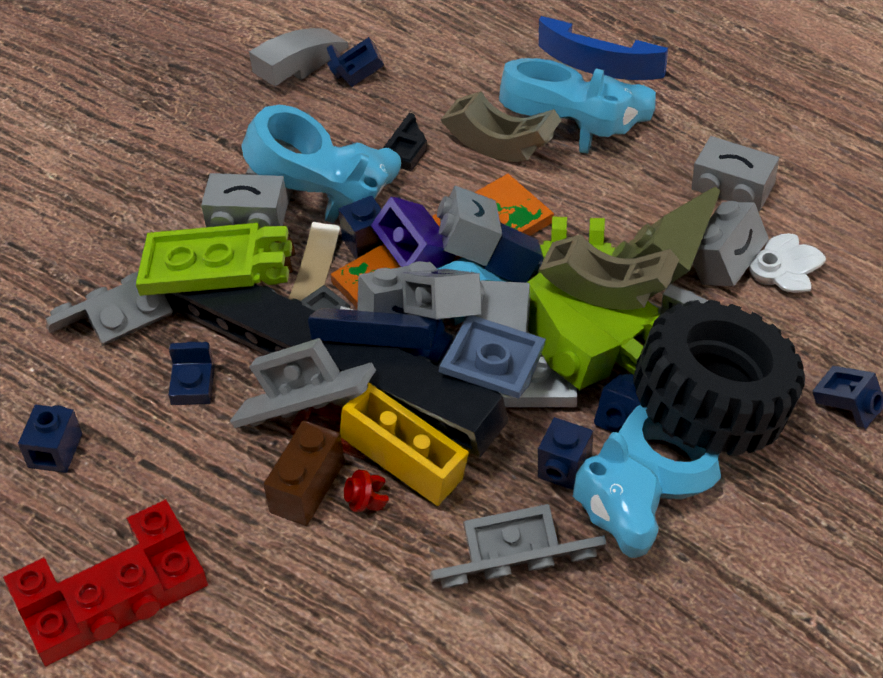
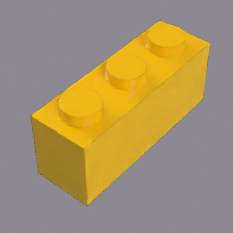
[340,382,469,506]

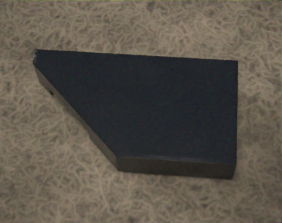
[383,113,427,172]

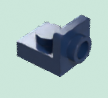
[168,341,215,405]
[812,366,883,429]

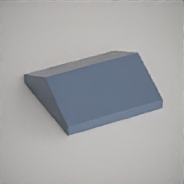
[439,315,546,399]

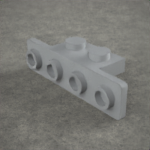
[46,272,173,346]
[230,338,376,428]
[429,504,606,589]

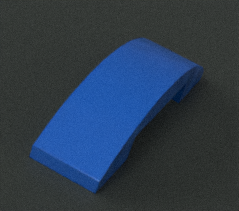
[539,16,668,80]

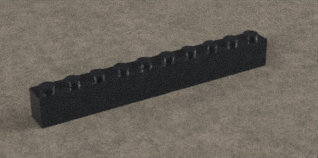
[165,283,509,458]

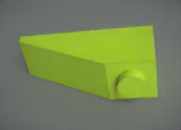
[528,280,622,390]

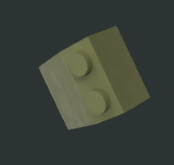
[612,187,720,299]

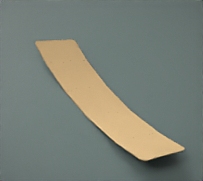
[288,222,340,301]

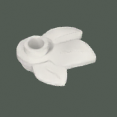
[749,233,826,293]

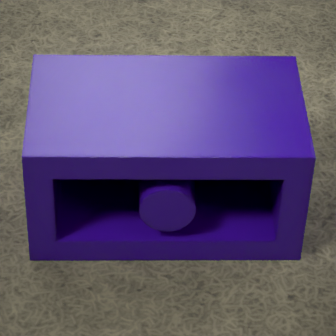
[371,196,456,269]

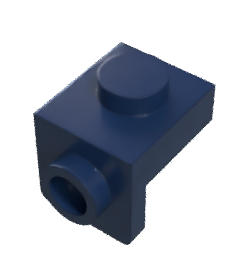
[326,37,384,87]
[594,374,641,433]

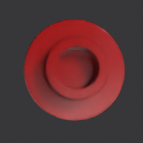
[344,469,389,512]

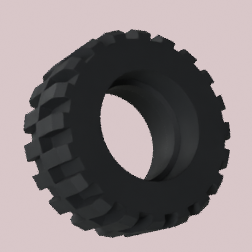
[633,300,805,456]

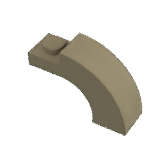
[440,91,562,162]
[538,234,679,310]

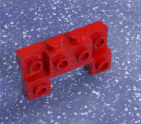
[3,499,208,667]

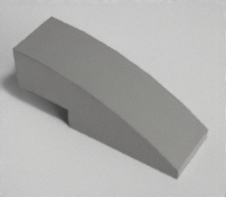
[249,28,349,87]

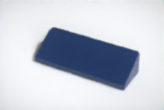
[308,308,439,350]

